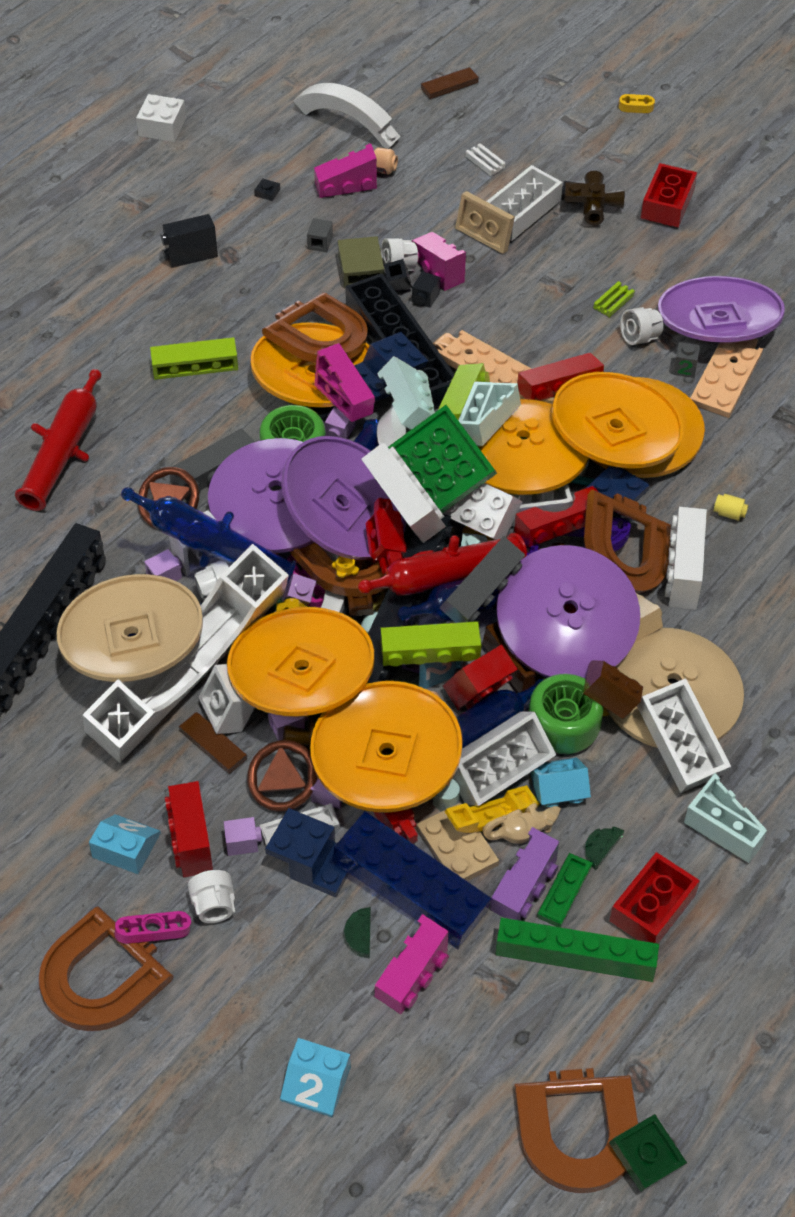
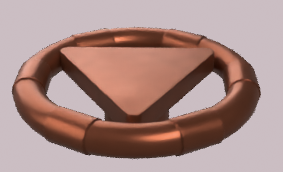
[137,467,200,530]
[247,740,318,811]

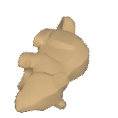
[482,803,561,844]

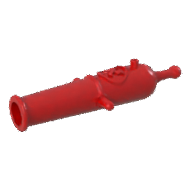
[15,369,102,511]
[358,533,527,596]

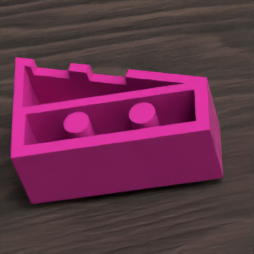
[314,143,377,198]
[412,232,466,291]
[314,343,375,422]
[375,914,449,1015]

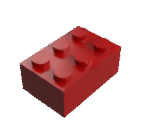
[641,163,697,228]
[443,644,518,710]
[165,781,213,878]
[610,852,700,944]

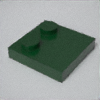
[609,1114,687,1192]

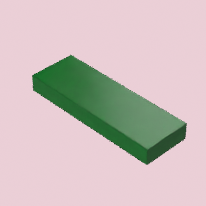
[537,853,593,927]

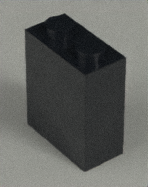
[160,214,218,268]

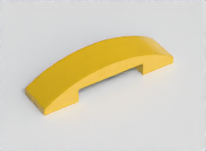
[445,785,540,833]

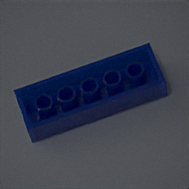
[332,811,492,949]

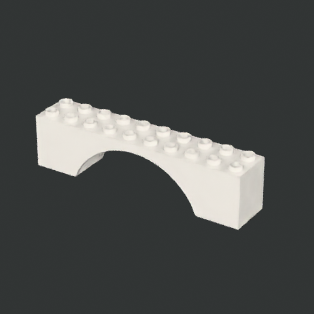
[83,544,289,763]

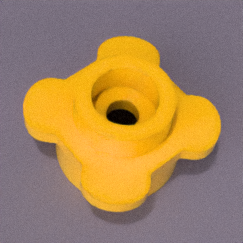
[332,556,359,578]

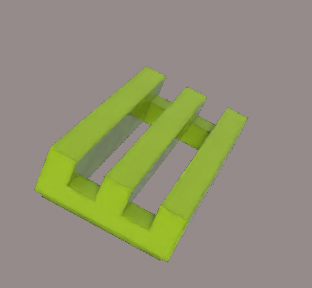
[593,281,635,317]

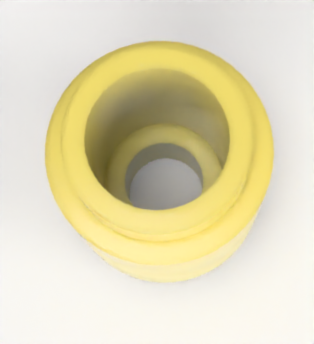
[713,494,748,521]

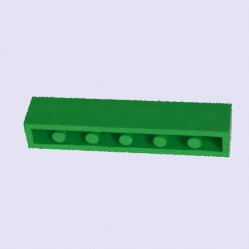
[496,917,659,982]

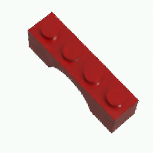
[514,486,598,547]

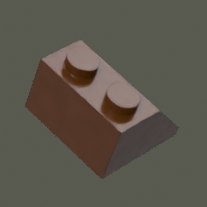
[583,660,643,719]

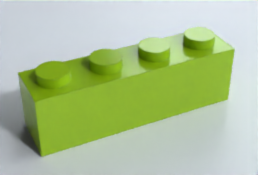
[150,337,238,380]
[438,363,490,420]
[381,622,481,666]

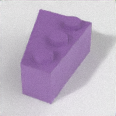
[490,827,559,921]

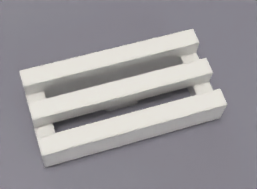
[465,144,505,176]

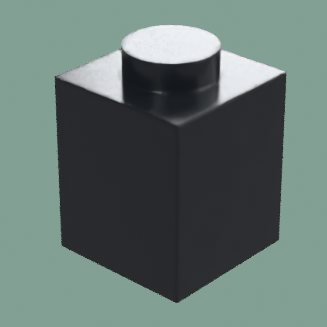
[384,259,412,292]
[412,271,441,308]

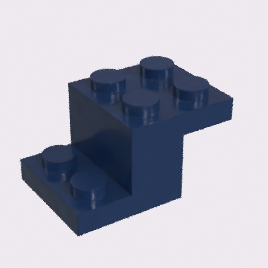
[354,332,428,402]
[586,466,649,529]
[265,808,358,898]

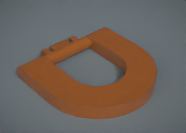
[262,292,367,363]
[584,490,671,594]
[290,542,404,597]
[39,906,173,1031]
[514,1068,638,1193]

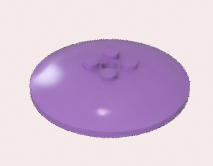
[658,276,785,342]
[281,436,407,560]
[208,438,344,553]
[496,545,640,679]

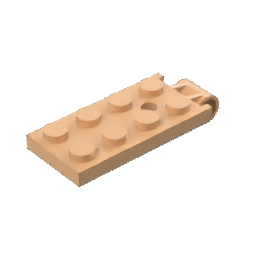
[433,330,531,383]
[691,338,763,418]

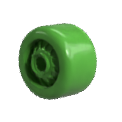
[259,405,326,442]
[529,674,604,754]

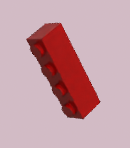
[517,353,604,401]

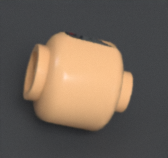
[374,147,398,175]

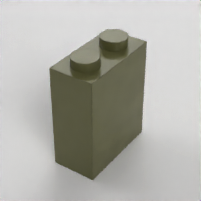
[337,236,384,288]

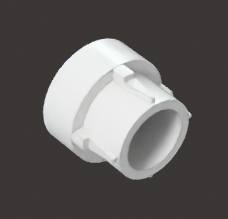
[380,238,418,273]
[620,307,663,345]
[194,559,229,602]
[188,870,235,923]

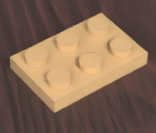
[455,191,515,254]
[416,803,499,887]

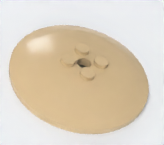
[57,574,203,682]
[606,628,744,748]

